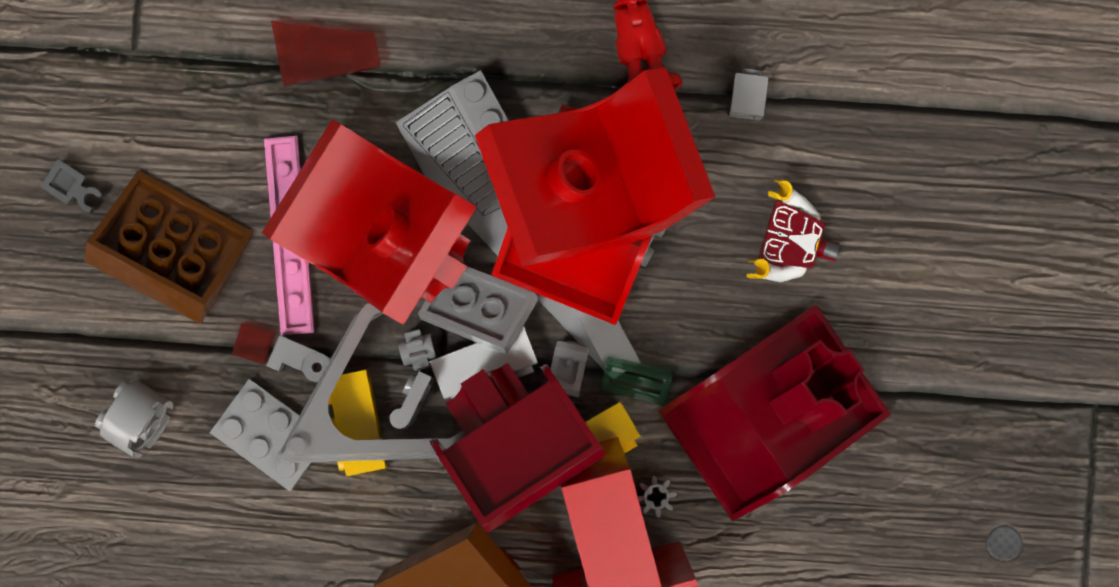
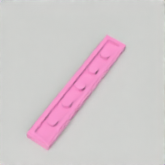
[264,136,315,336]

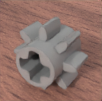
[398,329,436,371]
[637,476,677,518]

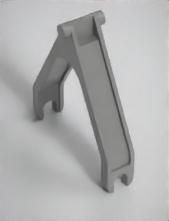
[278,303,466,464]

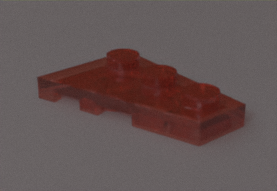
[271,21,381,87]

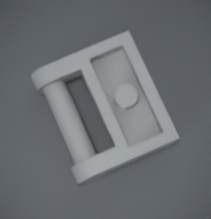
[390,371,435,429]

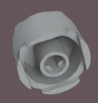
[95,381,173,459]

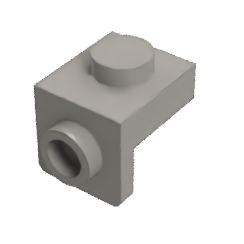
[547,341,589,397]

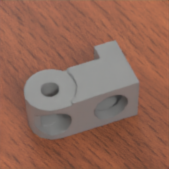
[266,336,330,382]

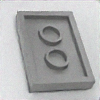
[418,266,538,355]
[210,379,312,491]

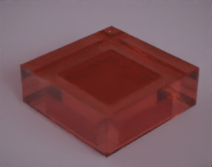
[232,323,274,365]

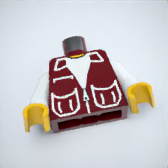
[746,178,840,282]

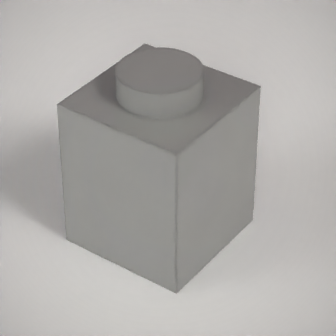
[728,69,769,121]

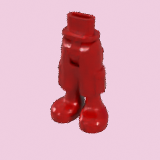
[613,0,683,90]

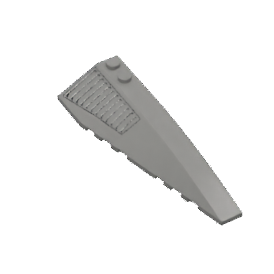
[396,70,641,379]

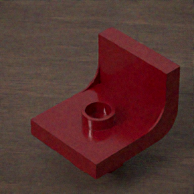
[658,304,891,522]
[429,363,606,533]

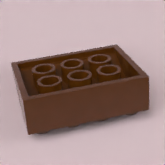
[84,170,253,324]

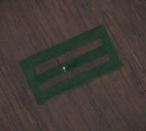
[600,356,673,406]

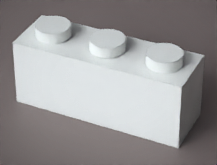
[430,326,538,399]

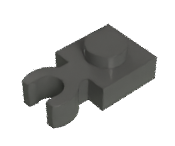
[40,159,104,213]

